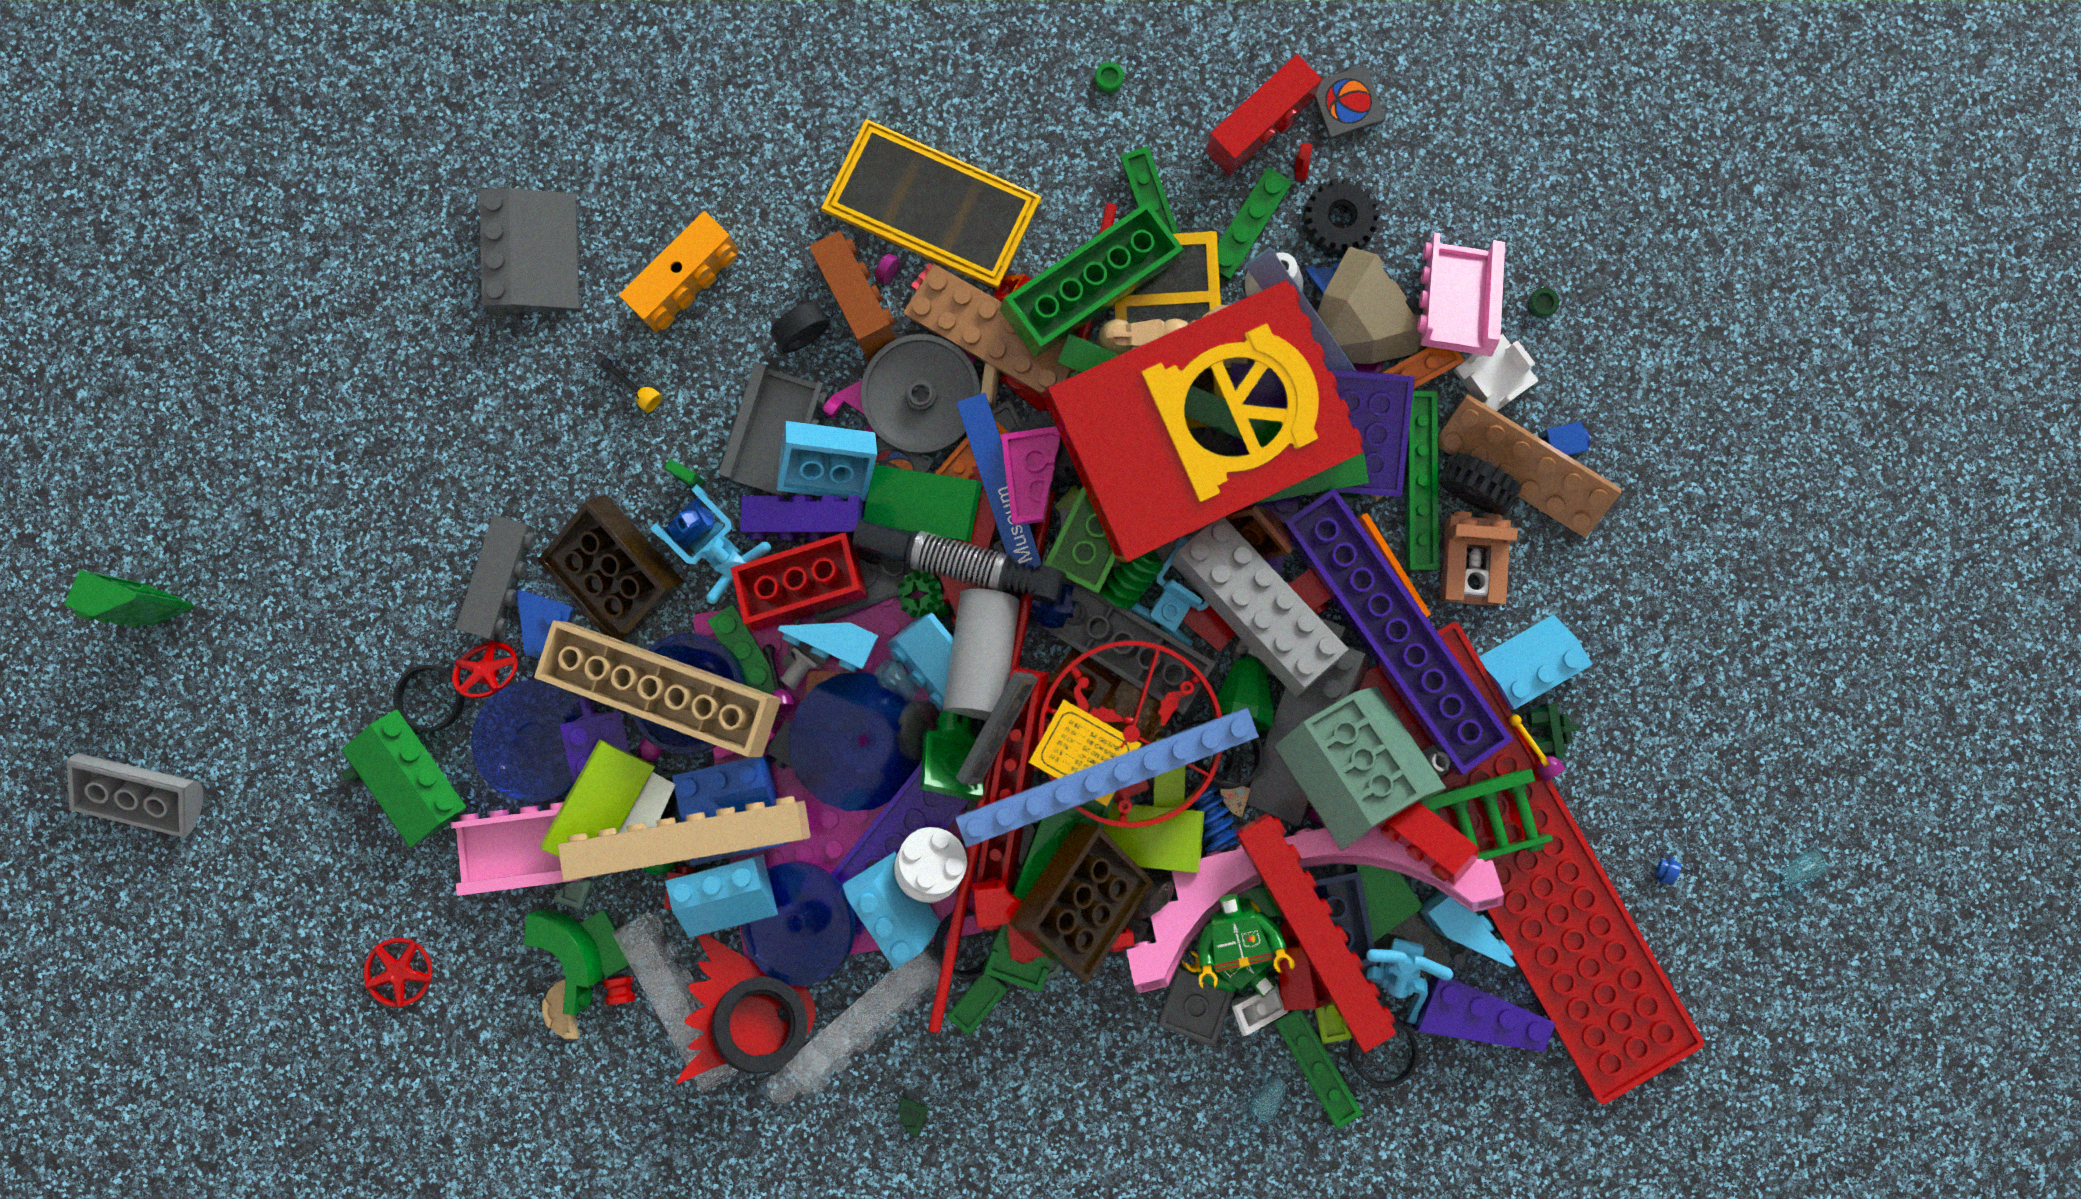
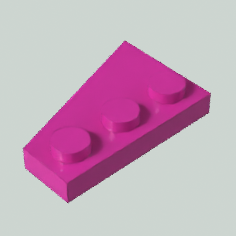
[1001,426,1061,526]

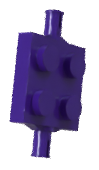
[559,697,630,784]

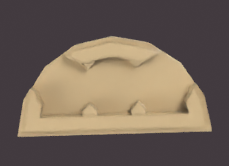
[542,979,579,1039]

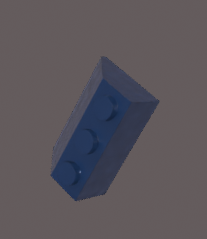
[1314,870,1378,966]

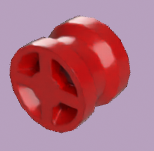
[602,975,636,1005]

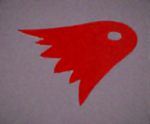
[676,933,815,1084]

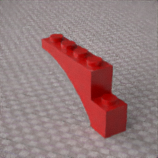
[971,880,1134,963]

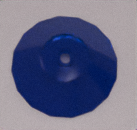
[789,672,923,811]

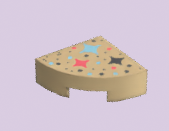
[1220,780,1250,817]

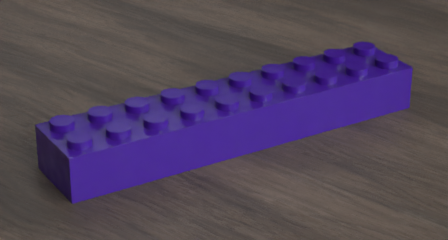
[1282,488,1513,775]

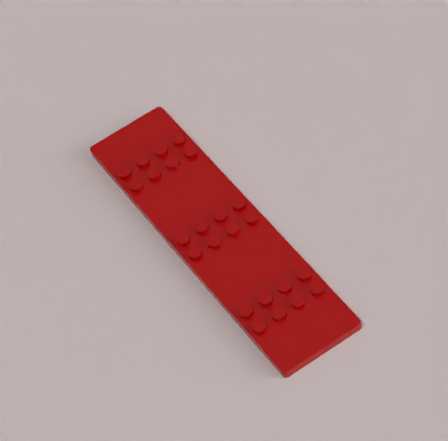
[1359,622,1704,1105]

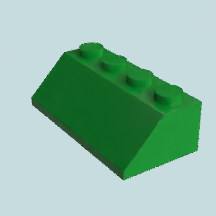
[64,570,194,628]
[341,709,466,849]

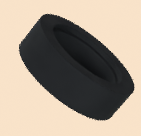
[711,977,808,1074]

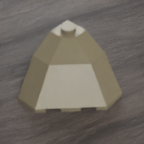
[1317,247,1421,364]

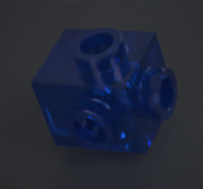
[1031,584,1076,628]

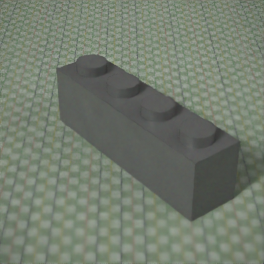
[455,514,536,641]

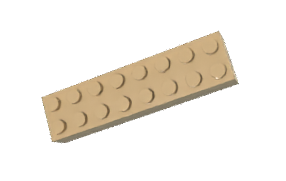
[534,620,782,757]

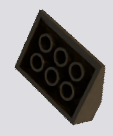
[537,495,684,641]
[1008,822,1154,984]

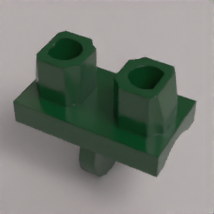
[1526,703,1580,758]

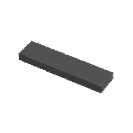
[956,672,1038,784]

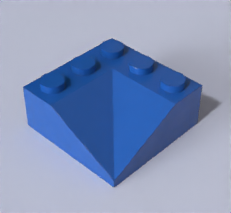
[672,755,788,866]

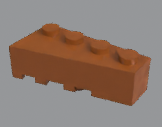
[809,230,896,364]

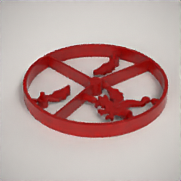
[1037,641,1222,827]

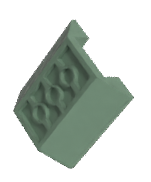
[1273,686,1446,851]

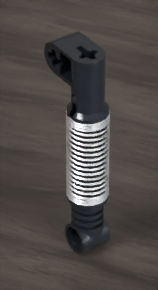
[852,519,1067,605]

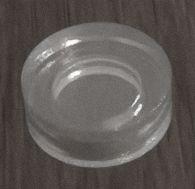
[767,1071,799,1104]

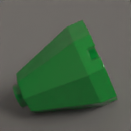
[1209,656,1274,731]

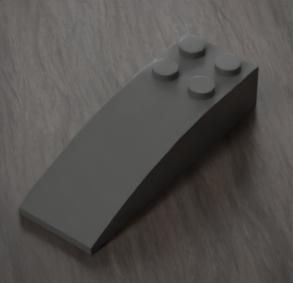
[1032,579,1219,720]
[1246,646,1371,827]

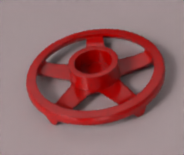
[452,640,518,699]
[364,938,432,1007]

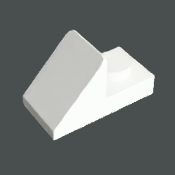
[1232,984,1288,1036]

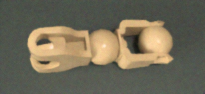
[1097,305,1248,368]

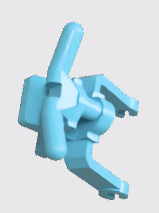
[650,484,771,604]
[1127,535,1209,647]
[1364,938,1453,1024]

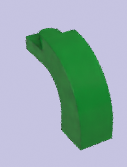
[524,909,602,1015]

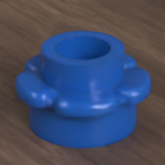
[1655,856,1681,886]

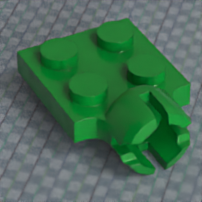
[920,711,983,802]

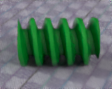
[1100,550,1164,609]

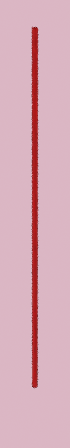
[928,203,1117,1033]

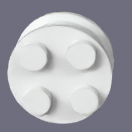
[894,827,967,903]

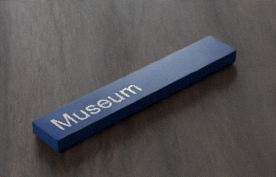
[956,393,1042,570]

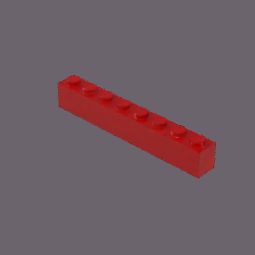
[971,667,1049,911]
[1234,813,1397,1053]

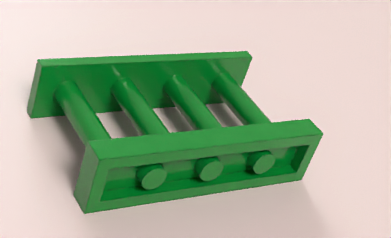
[1421,769,1553,860]

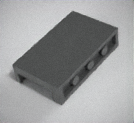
[718,362,829,499]

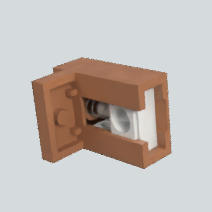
[1439,511,1518,606]

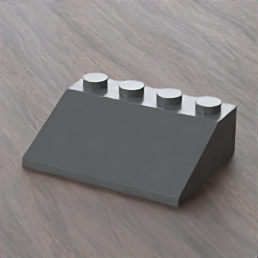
[479,188,580,314]

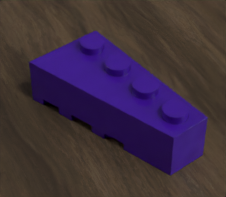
[740,495,865,542]
[1411,975,1556,1052]

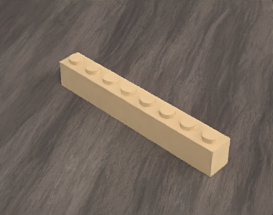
[558,796,811,881]

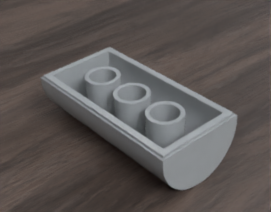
[943,589,1020,721]
[67,753,203,838]

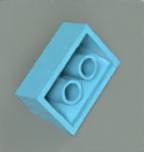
[777,421,877,501]
[886,613,953,711]
[1479,614,1593,710]
[842,852,941,970]
[665,855,778,938]

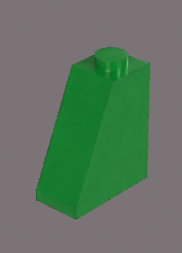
[1352,865,1423,942]

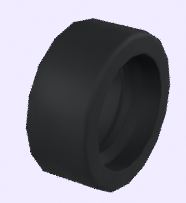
[770,301,830,353]

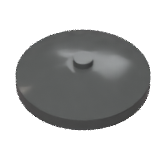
[861,334,980,454]

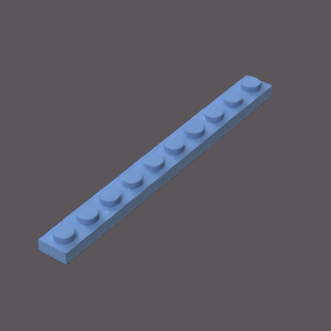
[955,708,1259,847]

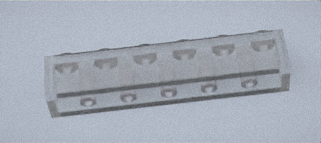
[612,912,739,1094]
[781,947,942,1096]

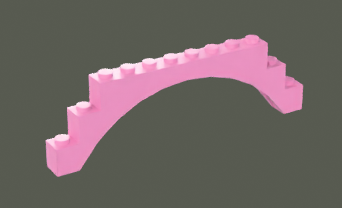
[1126,826,1504,993]

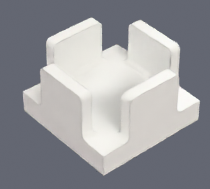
[1453,334,1539,411]

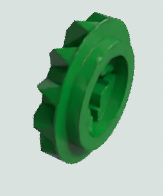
[896,570,943,618]

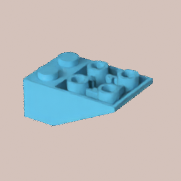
[778,622,879,673]
[1419,890,1516,967]

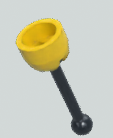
[601,358,662,413]

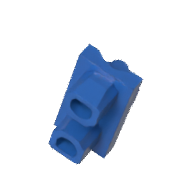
[663,498,714,549]

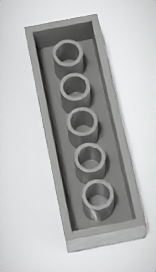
[1171,517,1349,698]

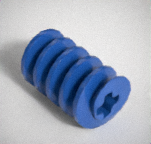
[1189,786,1239,852]

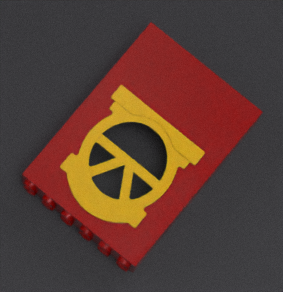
[1041,280,1363,562]

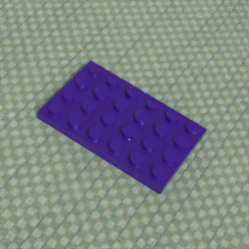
[1225,362,1415,497]

